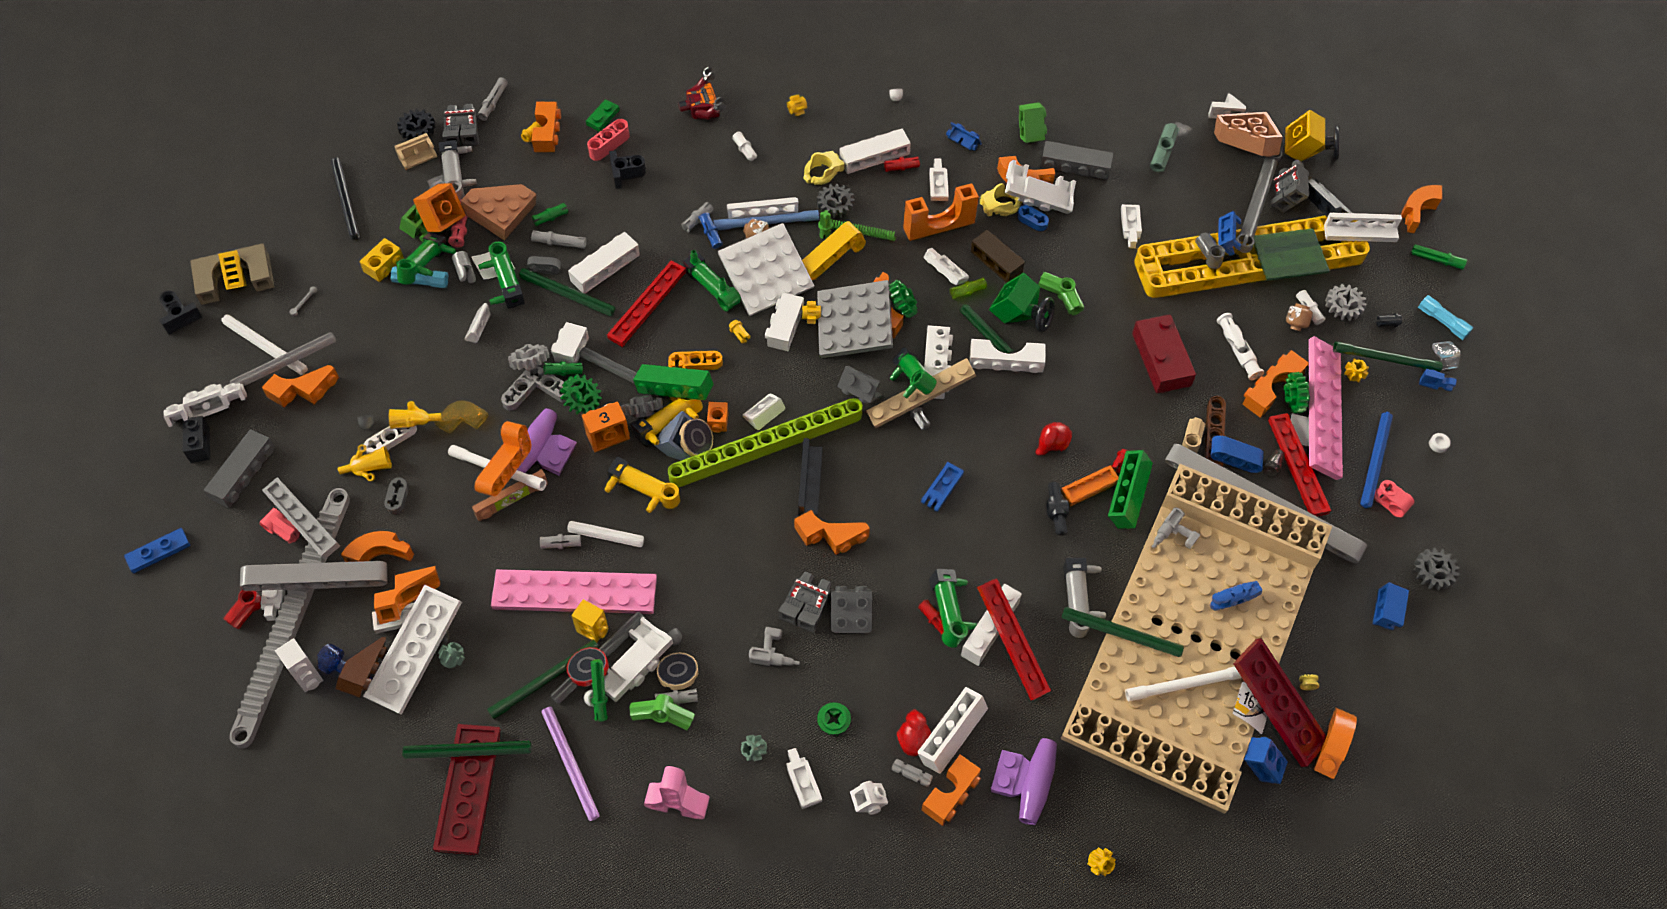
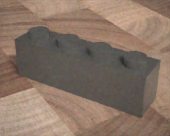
[1040,141,1113,180]
[203,429,275,508]

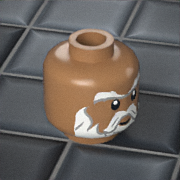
[744,219,770,238]
[1286,303,1313,331]

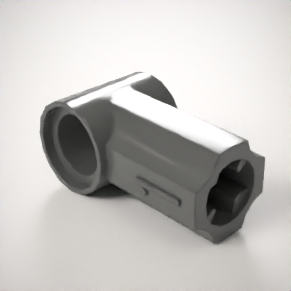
[1195,232,1225,269]

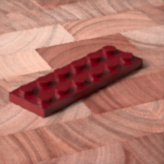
[1233,638,1326,767]
[433,724,501,855]

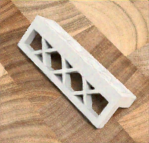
[727,197,798,219]
[1324,213,1402,242]

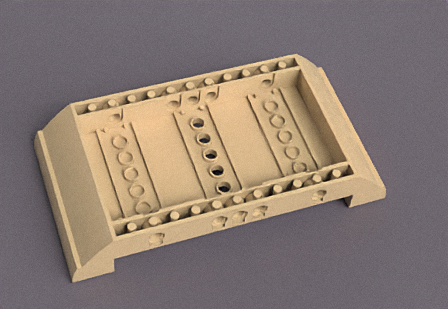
[1061,464,1332,814]

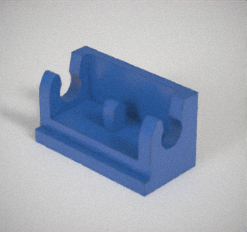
[1218,211,1241,256]
[1373,582,1409,630]

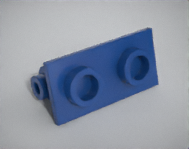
[946,122,982,151]

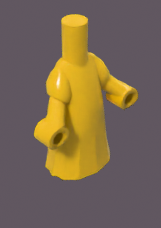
[389,401,442,429]
[338,444,392,481]

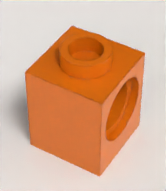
[707,402,729,433]

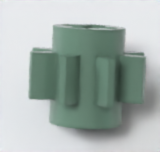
[438,642,465,668]
[741,735,767,761]

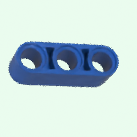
[1211,436,1264,473]

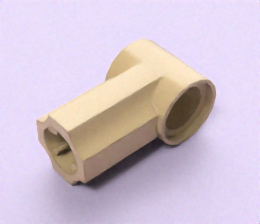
[1182,417,1205,453]

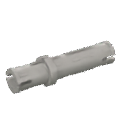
[477,78,508,121]
[531,230,586,249]

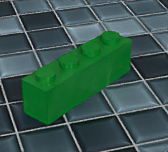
[633,364,714,400]
[1108,450,1153,529]

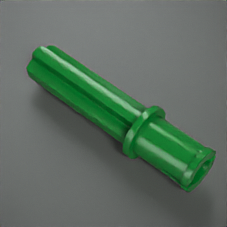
[1411,244,1467,270]
[591,659,608,721]

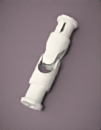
[1217,313,1264,381]

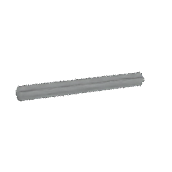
[230,332,336,386]

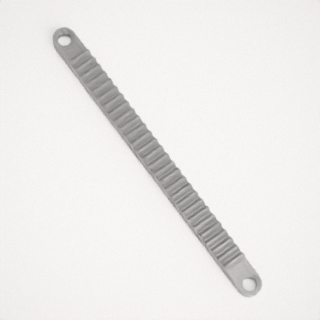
[229,488,350,748]

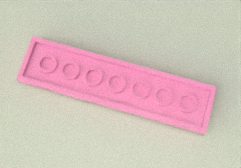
[1309,336,1343,480]
[491,569,657,614]

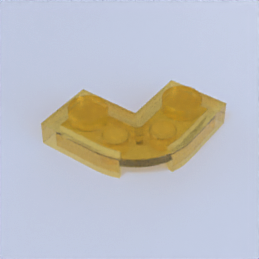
[434,401,489,434]

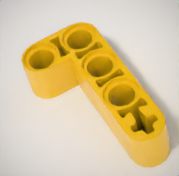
[802,221,866,280]

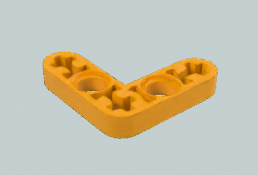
[668,351,723,402]

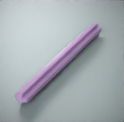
[542,707,599,821]

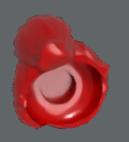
[1035,422,1072,456]
[897,709,931,756]

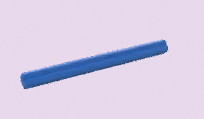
[1360,412,1393,508]

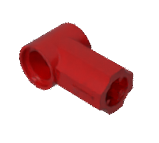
[223,590,261,630]

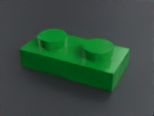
[586,99,620,132]

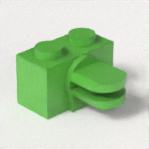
[1019,102,1047,143]

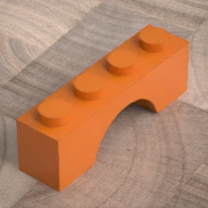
[1242,350,1309,418]

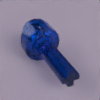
[317,644,373,680]

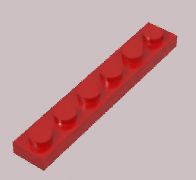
[607,260,686,347]
[1268,413,1331,517]
[977,578,1051,700]

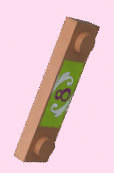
[472,469,548,521]

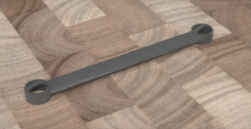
[1235,150,1282,253]

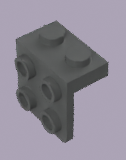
[837,366,882,404]
[831,586,872,633]

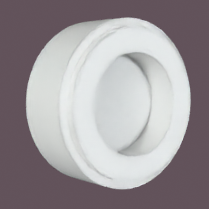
[1429,433,1450,453]

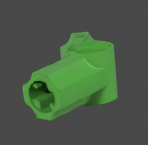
[1038,272,1084,315]
[630,694,695,730]

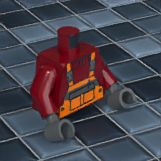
[678,67,726,120]

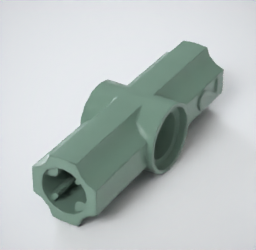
[1150,123,1180,173]

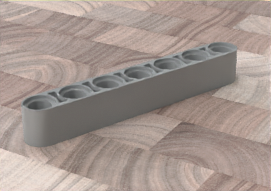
[240,561,388,591]

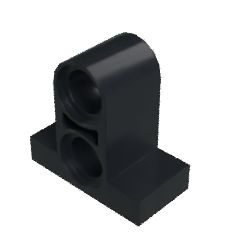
[609,150,646,189]
[159,291,203,335]

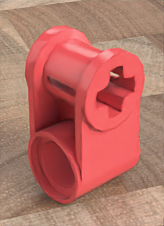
[1374,480,1414,517]

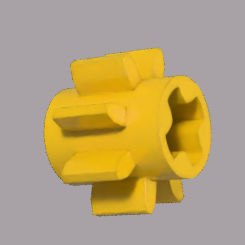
[787,94,807,116]
[802,301,821,324]
[1344,358,1369,382]
[1088,847,1116,876]

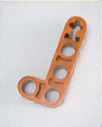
[474,421,532,497]

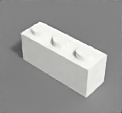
[765,293,804,351]
[275,638,324,693]

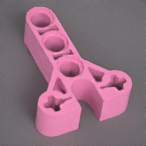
[644,766,710,819]

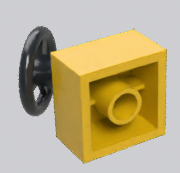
[1285,110,1339,161]

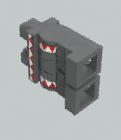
[443,104,479,147]
[1271,160,1309,213]
[778,572,831,633]

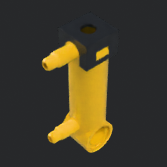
[631,398,703,446]
[604,456,680,513]

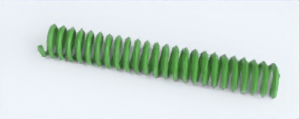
[831,219,896,241]

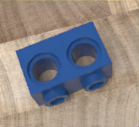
[1244,737,1288,784]

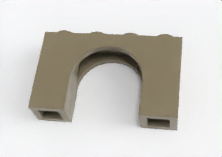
[190,243,275,305]

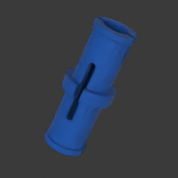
[699,213,723,249]

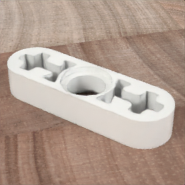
[364,426,417,454]

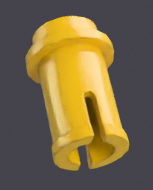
[521,122,541,142]
[729,320,751,343]

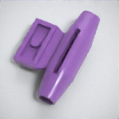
[517,408,577,476]
[991,738,1057,825]

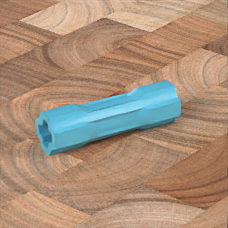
[391,266,449,288]
[1418,295,1474,340]

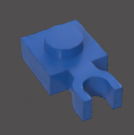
[1419,369,1457,391]

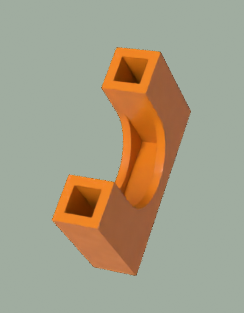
[903,183,979,241]

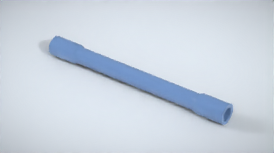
[713,210,819,230]

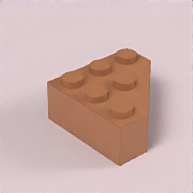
[1214,112,1282,157]
[461,184,536,240]

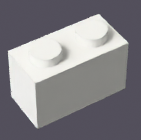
[551,322,589,363]

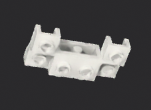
[1005,160,1076,214]
[164,383,247,427]
[591,617,673,702]

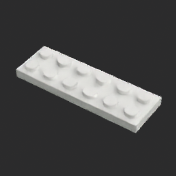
[363,585,462,715]

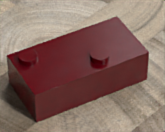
[1132,314,1196,393]

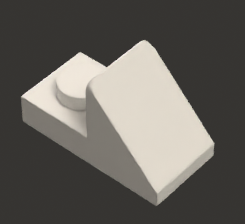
[1208,93,1246,119]

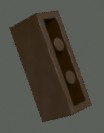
[970,230,1025,283]

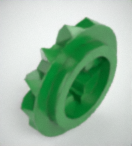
[817,702,851,736]

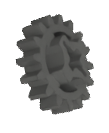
[817,184,855,218]
[621,395,663,418]
[1413,548,1460,591]

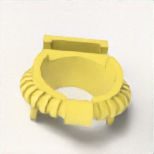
[804,151,845,185]
[980,183,1022,216]

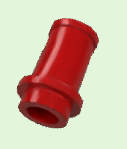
[1111,449,1127,474]

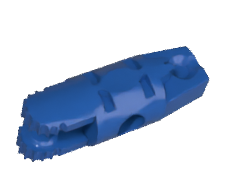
[1210,581,1263,611]

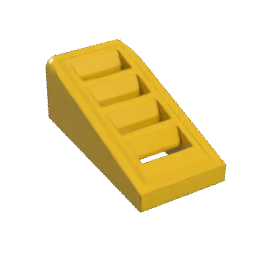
[218,250,247,290]

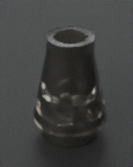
[1262,449,1285,477]

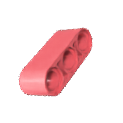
[587,119,630,161]

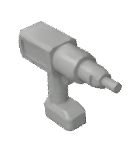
[1152,507,1201,549]
[749,627,800,666]

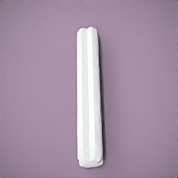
[567,521,644,547]

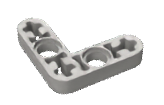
[501,366,566,410]

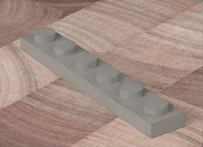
[262,477,340,560]

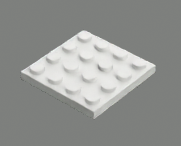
[718,223,814,316]

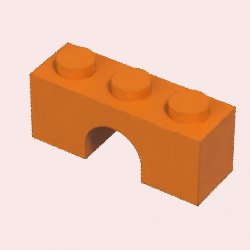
[532,102,561,152]
[921,754,981,826]

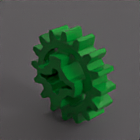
[889,280,918,318]
[1284,372,1310,413]
[560,374,602,415]

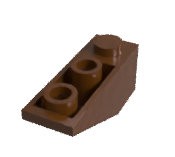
[335,637,387,698]

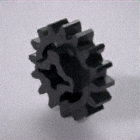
[397,109,436,140]

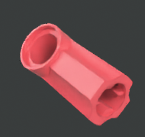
[259,508,300,544]

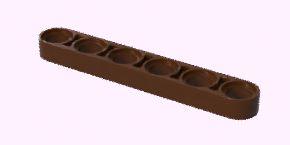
[1205,396,1226,467]

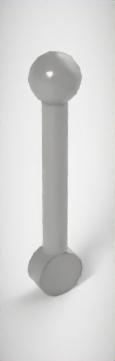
[290,286,317,316]

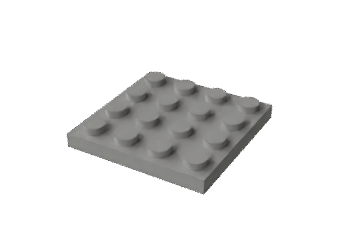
[817,280,893,358]

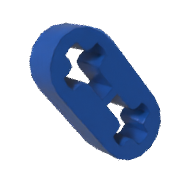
[1018,205,1049,231]

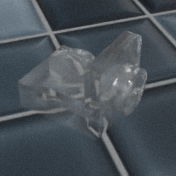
[1432,341,1461,370]

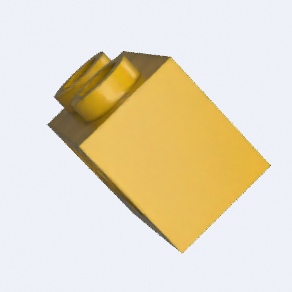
[359,238,404,282]
[571,599,608,643]

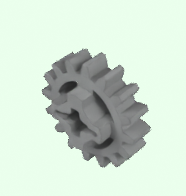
[1325,284,1367,321]
[508,344,549,370]

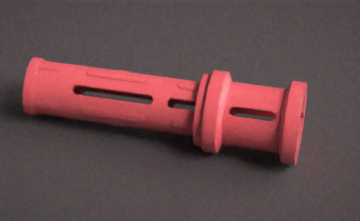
[448,199,468,248]

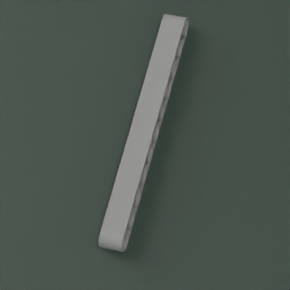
[1165,444,1367,564]

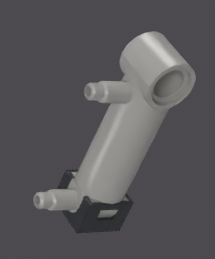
[439,140,477,201]
[1063,558,1106,638]

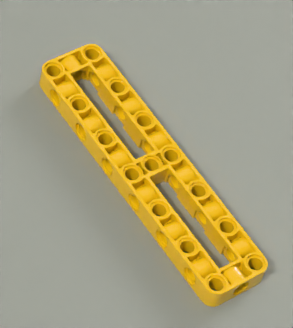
[1134,216,1370,298]

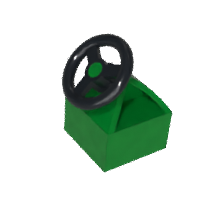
[989,273,1055,332]

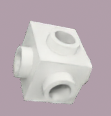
[850,781,888,815]

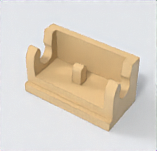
[395,133,437,170]

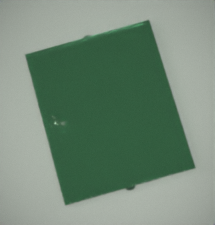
[1254,228,1330,281]

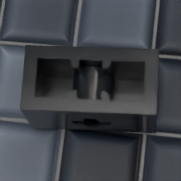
[183,416,210,463]

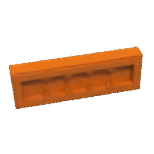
[1061,465,1119,506]

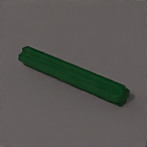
[960,304,1013,354]

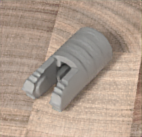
[452,251,476,283]

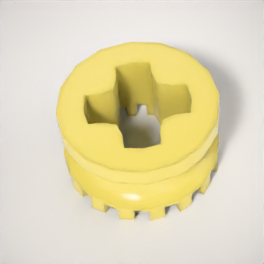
[1299,674,1319,690]

